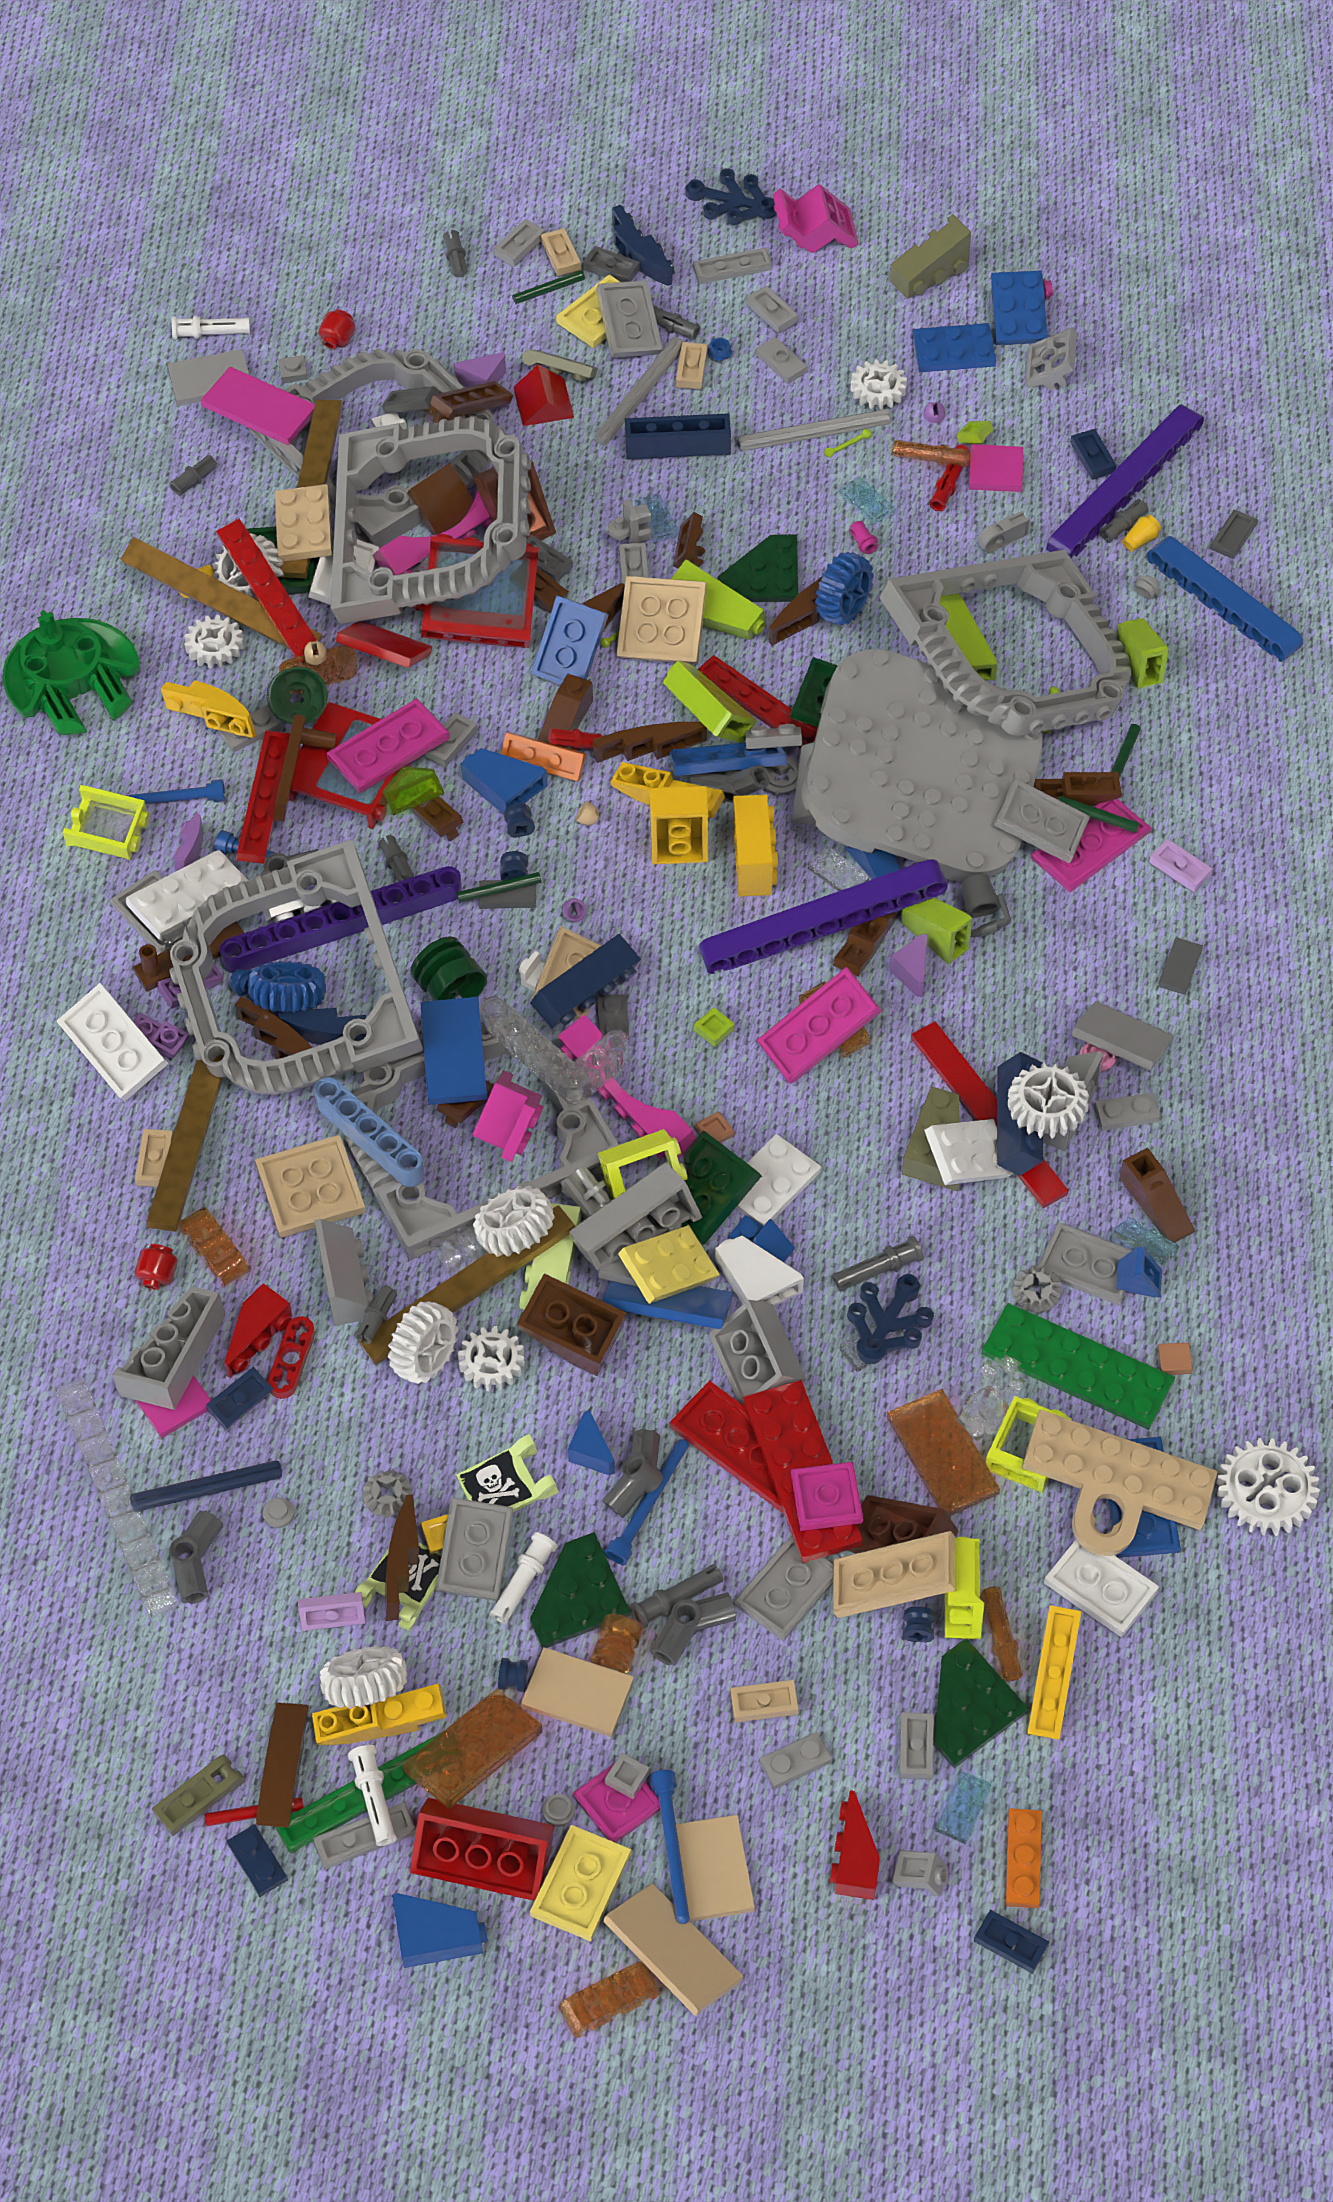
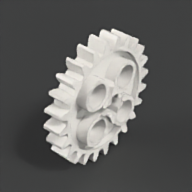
[1216,1438,1320,1536]

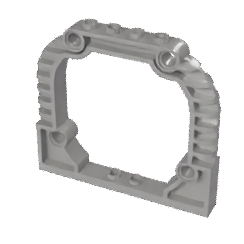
[248,349,493,549]
[331,416,531,624]
[880,550,1132,736]
[169,839,424,1095]
[346,1015,624,1261]

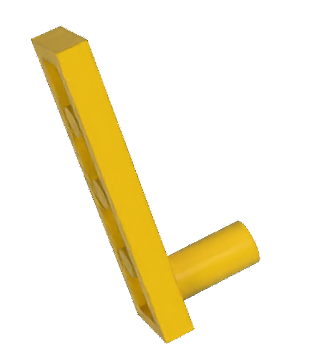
[1027,1605,1081,1740]

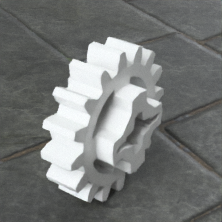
[850,359,907,410]
[184,615,244,669]
[458,1326,525,1391]

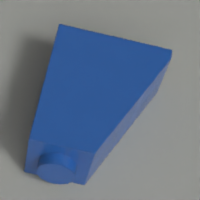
[460,748,548,815]
[392,1893,488,1968]

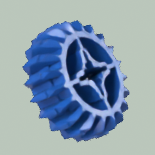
[815,552,874,625]
[248,961,326,1013]

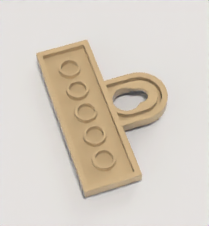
[1021,1409,1218,1556]

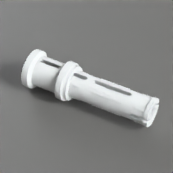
[172,316,250,340]
[489,1532,558,1625]
[348,1745,397,1846]

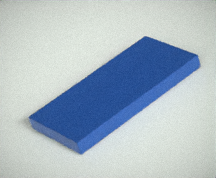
[669,742,787,776]
[420,997,487,1105]
[603,1281,733,1329]
[1108,1437,1181,1558]

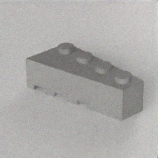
[569,1162,703,1270]
[112,1286,226,1410]

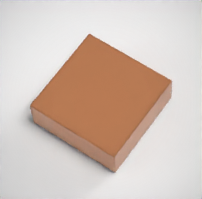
[694,1111,735,1143]
[1158,1343,1193,1375]

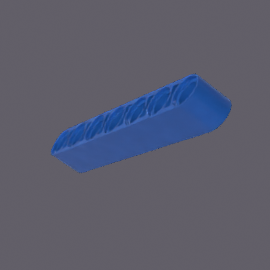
[1147,536,1303,662]

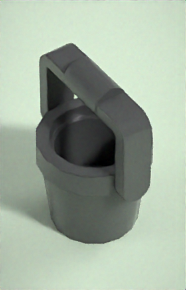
[960,873,1011,938]

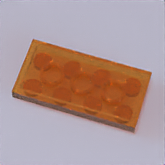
[887,1389,1000,1516]
[403,1689,543,1809]

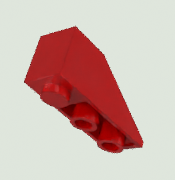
[224,1283,293,1379]
[830,1790,880,1900]

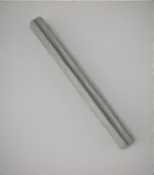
[595,337,684,445]
[738,409,890,451]

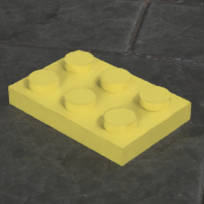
[556,274,620,348]
[618,1225,720,1304]
[530,1825,631,1942]

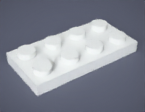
[126,850,249,940]
[57,983,169,1102]

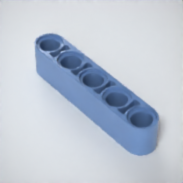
[314,1077,424,1187]

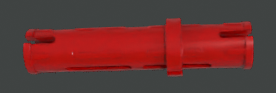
[929,445,970,512]

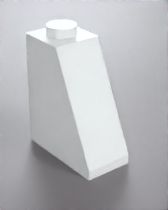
[715,1236,804,1306]

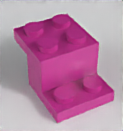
[773,184,859,253]
[472,1070,544,1162]

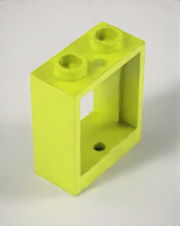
[598,1129,688,1200]
[985,1396,1072,1493]

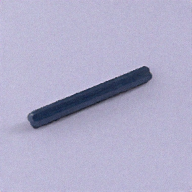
[130,1460,282,1512]

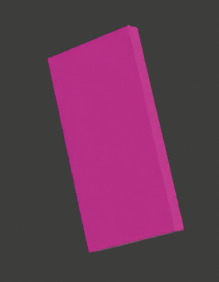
[201,367,315,446]
[327,698,450,794]
[1031,799,1151,893]
[757,967,882,1084]

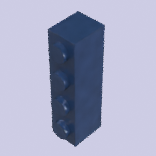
[625,413,731,459]
[530,934,641,1029]
[997,1052,1043,1176]

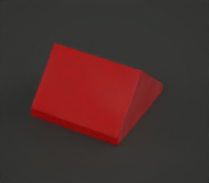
[513,364,574,426]

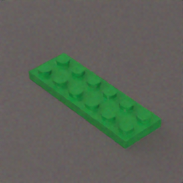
[981,1303,1175,1430]

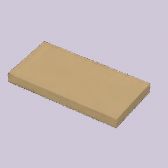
[833,1531,956,1618]
[603,1883,744,2017]

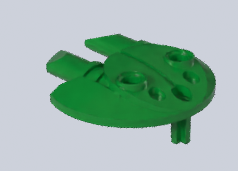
[3,610,141,735]

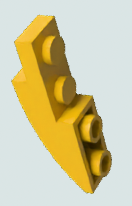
[160,680,256,738]
[610,762,725,818]
[312,1683,447,1745]

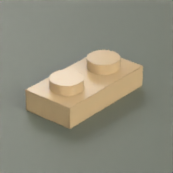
[541,228,581,276]
[676,342,708,390]
[135,1129,173,1187]
[730,1680,799,1723]

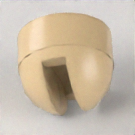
[304,641,327,665]
[575,801,599,826]

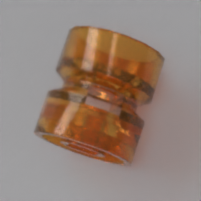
[591,1614,643,1674]

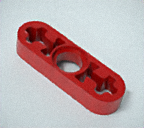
[268,1316,315,1399]

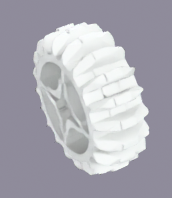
[212,533,284,600]
[1008,1062,1089,1139]
[473,1185,555,1257]
[388,1301,459,1384]
[320,1645,407,1709]

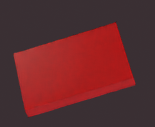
[336,621,433,668]

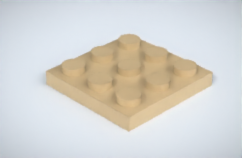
[616,576,708,665]
[255,1135,366,1238]

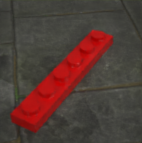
[216,518,318,665]
[237,730,290,864]

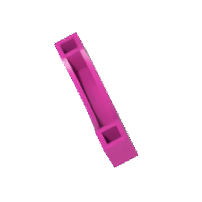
[372,489,493,575]
[558,1014,696,1160]

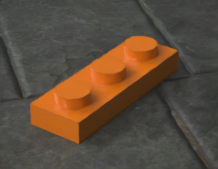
[501,732,587,781]
[1006,1808,1042,1909]

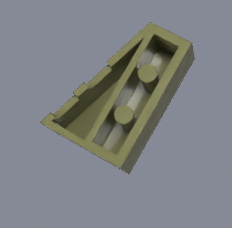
[890,214,971,299]
[902,1086,960,1192]

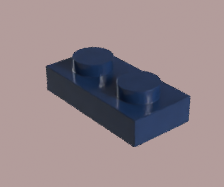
[1070,429,1117,480]
[205,1366,273,1431]
[226,1824,288,1897]
[974,1909,1049,1974]

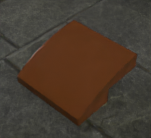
[407,463,473,535]

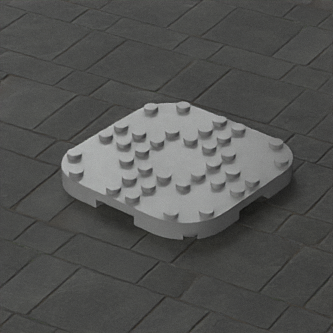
[802,649,1042,882]

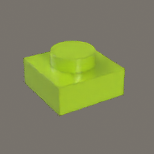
[956,421,993,444]
[694,1007,735,1047]

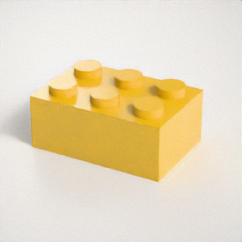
[649,785,708,865]
[733,794,778,897]

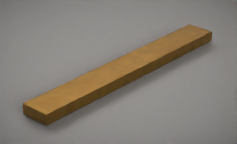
[280,399,343,579]
[120,536,323,649]
[147,1055,224,1232]
[358,1205,575,1365]

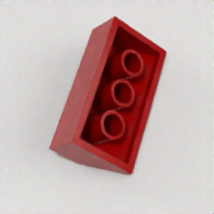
[410,1797,555,1901]

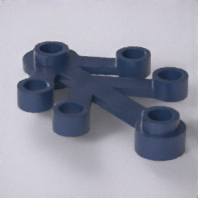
[686,168,777,225]
[847,1274,934,1364]

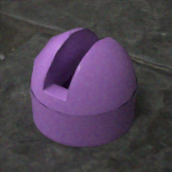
[924,401,945,423]
[562,898,586,922]

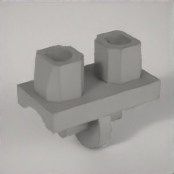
[608,499,651,543]
[560,1165,612,1220]

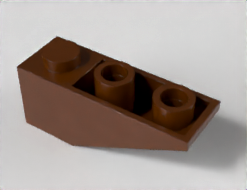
[1119,1147,1195,1245]

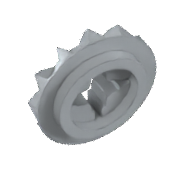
[764,757,799,796]
[1013,1265,1062,1313]
[363,1469,412,1517]

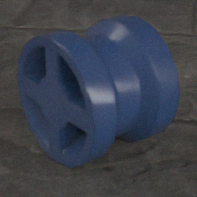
[504,803,535,838]
[500,851,528,880]
[902,1606,935,1643]
[498,1657,528,1692]

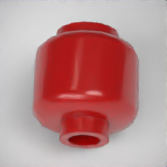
[318,309,356,350]
[135,1244,178,1290]

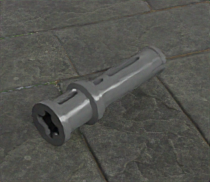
[832,1235,924,1292]
[630,1564,723,1629]

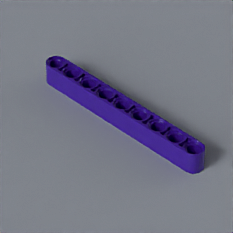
[1046,404,1204,559]
[699,859,948,974]
[220,866,462,973]

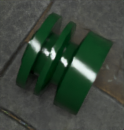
[266,666,328,724]
[410,936,487,1001]

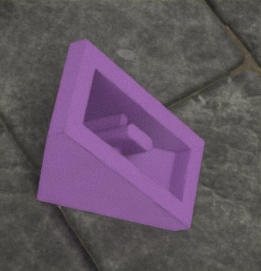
[454,352,506,387]
[890,934,927,997]

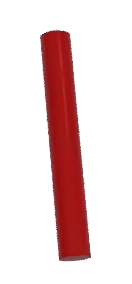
[205,1797,304,1826]

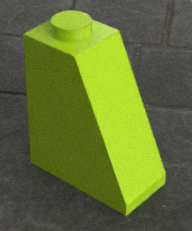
[1116,618,1169,689]
[901,898,972,965]

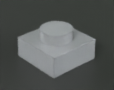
[278,355,308,383]
[605,1753,650,1799]

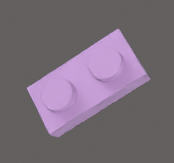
[1149,839,1213,893]
[298,1592,365,1631]

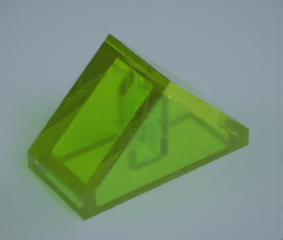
[383,766,445,815]

